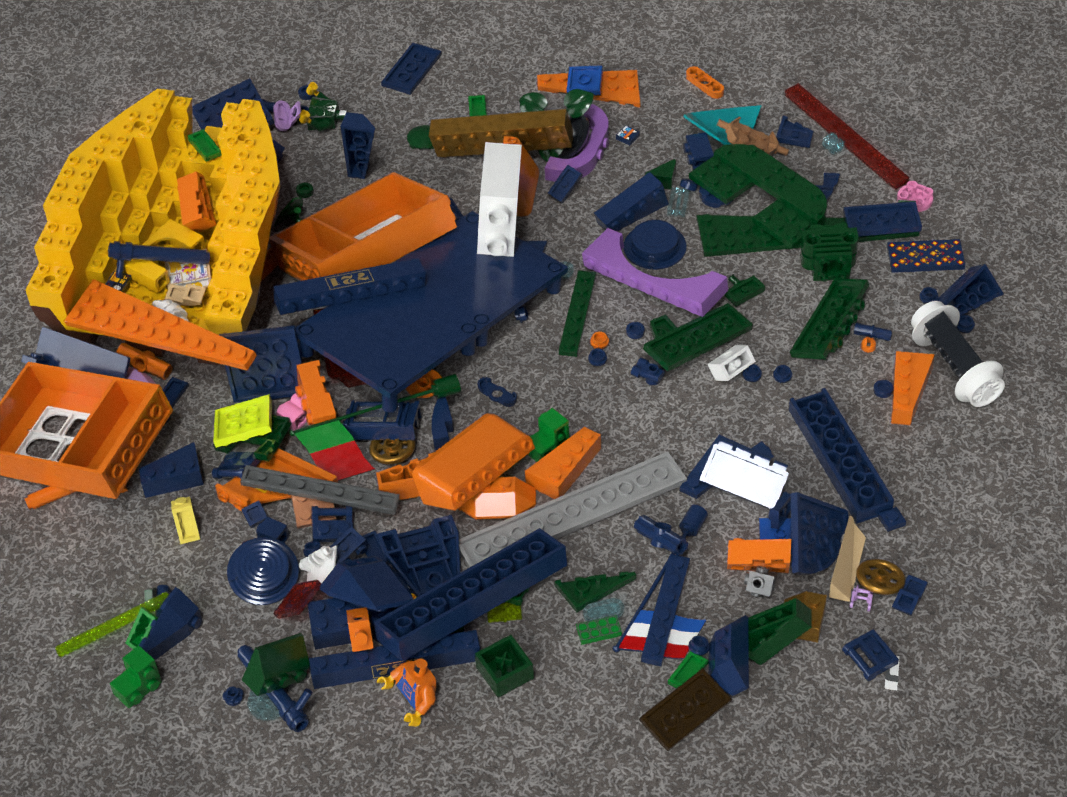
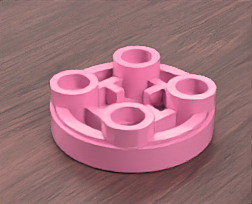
[897,181,933,212]

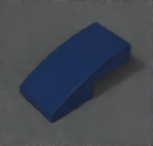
[892,574,928,616]

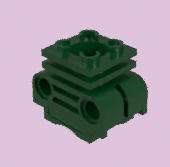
[800,223,858,281]

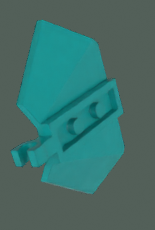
[684,105,762,145]

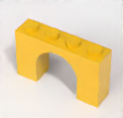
[124,219,206,293]

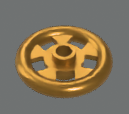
[369,439,415,465]
[856,559,905,595]

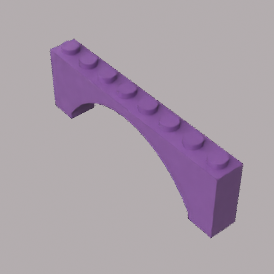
[582,228,728,317]

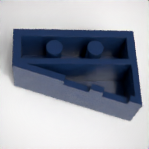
[139,442,203,498]

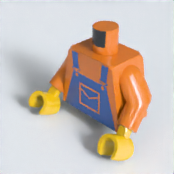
[377,659,436,727]

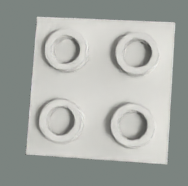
[299,545,337,594]

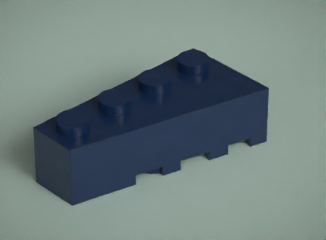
[594,172,669,231]

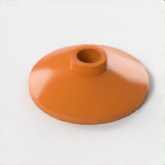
[405,369,442,398]

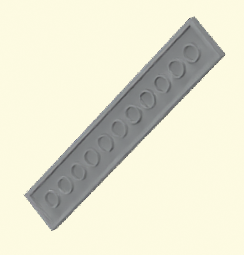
[459,452,687,568]

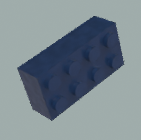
[307,598,393,650]

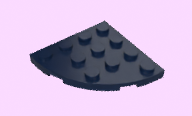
[790,492,848,575]

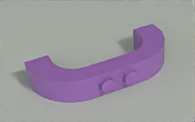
[545,104,609,182]

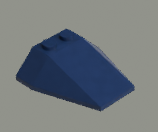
[376,515,460,597]

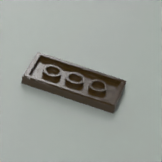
[639,668,732,751]

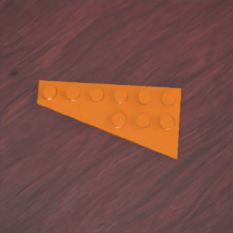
[537,70,640,107]

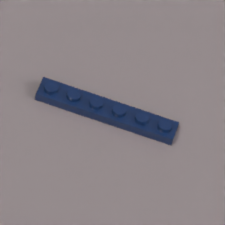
[641,554,690,667]

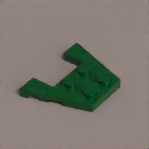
[213,415,292,462]

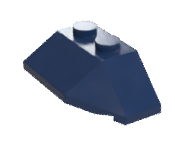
[708,615,749,696]

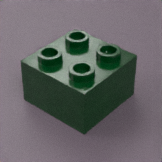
[475,635,534,698]

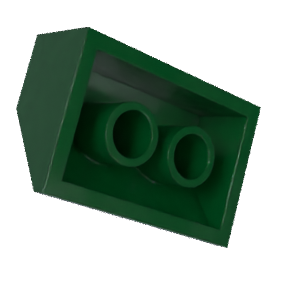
[242,633,310,696]

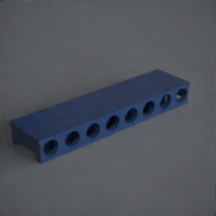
[788,388,894,524]

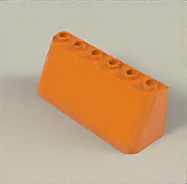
[413,413,535,511]

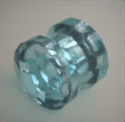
[822,133,844,155]

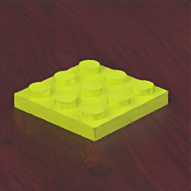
[213,394,272,448]

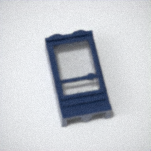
[342,400,422,440]

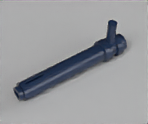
[108,241,210,278]
[237,645,313,732]

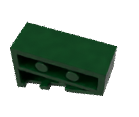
[748,598,812,665]

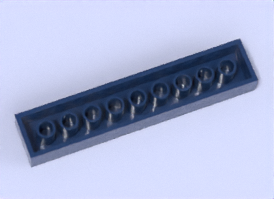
[374,528,567,661]

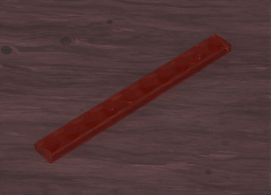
[785,83,910,190]

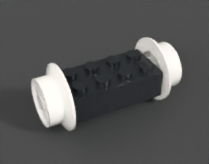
[911,301,1005,407]

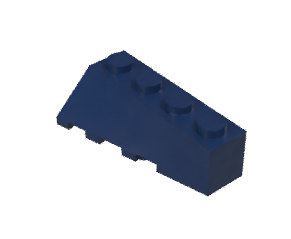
[340,112,375,179]
[935,264,1004,316]

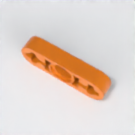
[686,66,724,99]

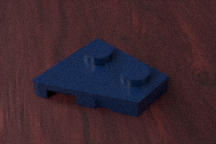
[776,115,814,148]

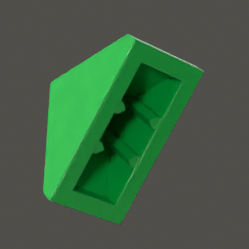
[125,607,158,649]

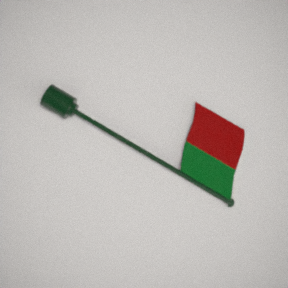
[290,374,461,481]

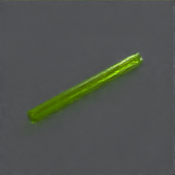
[55,592,169,657]

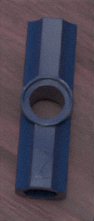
[634,515,689,556]

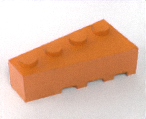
[891,351,935,425]
[525,427,601,499]
[376,452,434,500]

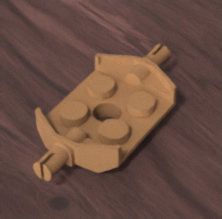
[717,117,789,156]

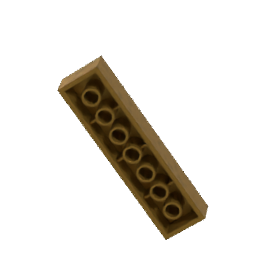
[429,109,573,157]

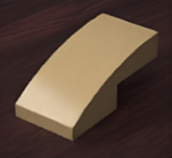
[165,284,206,306]

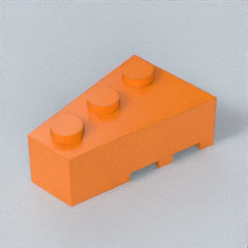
[295,360,336,425]
[727,538,791,573]

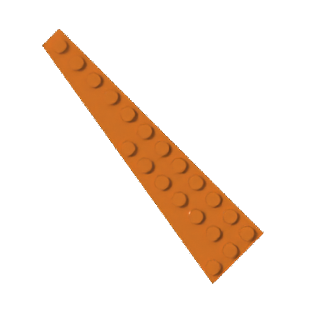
[64,279,257,371]

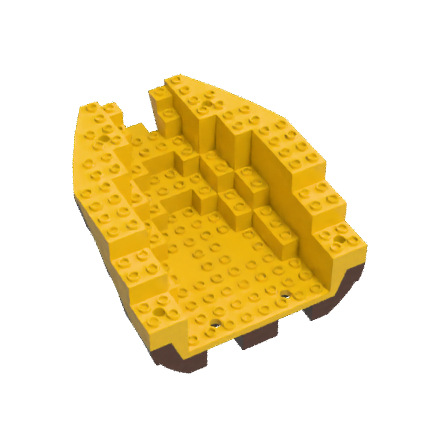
[25,89,281,365]

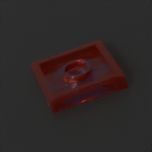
[273,580,322,619]

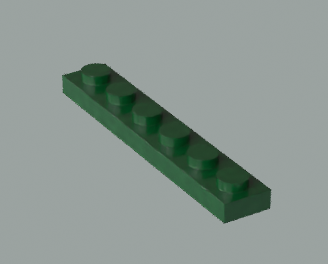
[559,270,596,357]

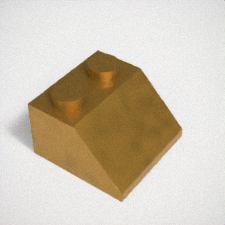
[784,591,827,643]

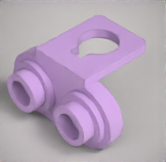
[273,100,301,131]

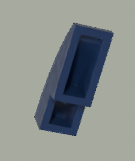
[432,397,454,451]

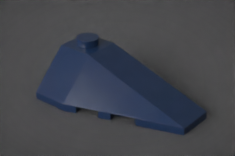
[139,587,202,660]

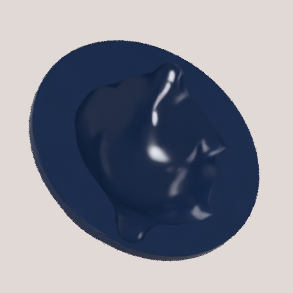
[624,220,687,270]
[227,537,299,605]

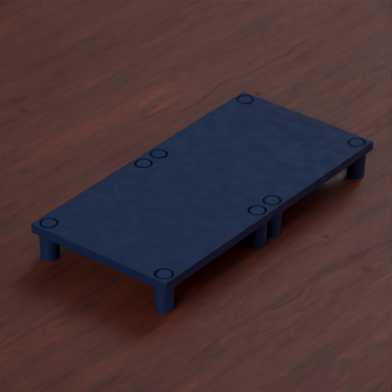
[296,211,568,412]

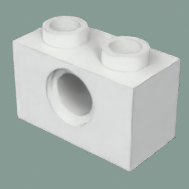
[708,345,756,381]

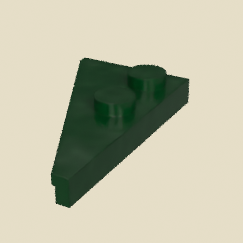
[554,572,636,613]

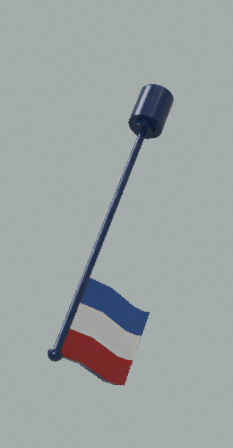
[612,504,708,659]

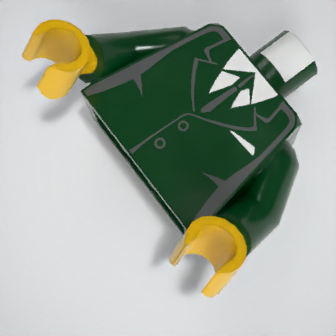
[299,82,348,132]

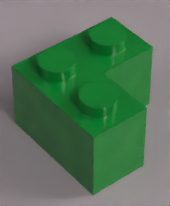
[527,408,569,462]
[109,645,162,708]

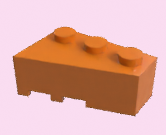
[177,171,217,233]

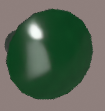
[407,125,434,149]

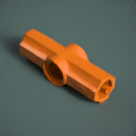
[116,343,173,380]

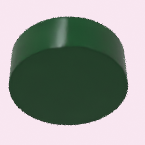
[296,182,314,198]

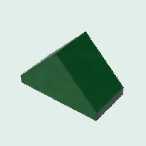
[645,159,676,190]

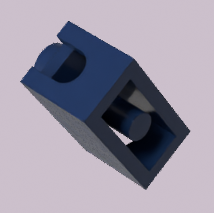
[683,132,714,170]

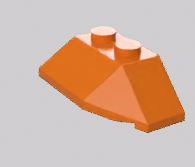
[458,477,536,519]

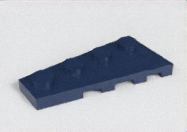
[680,434,750,499]

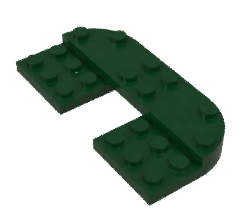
[689,144,827,249]

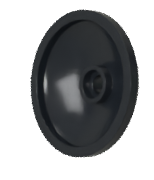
[558,115,590,159]

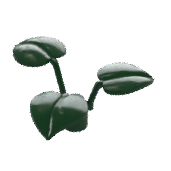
[519,89,594,162]

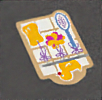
[165,248,211,288]

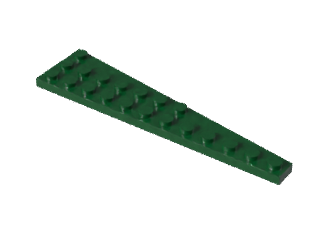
[696,214,919,257]

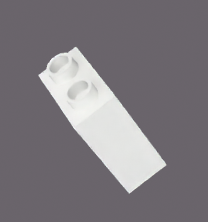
[477,142,522,257]

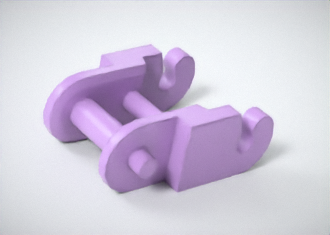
[850,585,873,611]

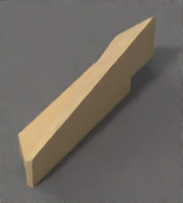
[829,516,866,602]

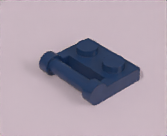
[212,452,261,479]
[311,506,353,542]
[842,629,899,681]

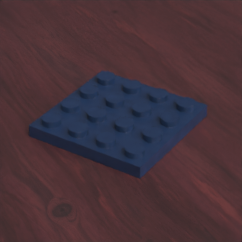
[192,78,275,130]
[219,325,303,403]

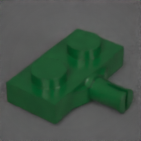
[725,274,765,307]

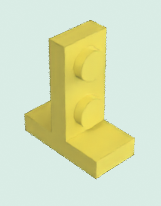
[171,497,200,544]

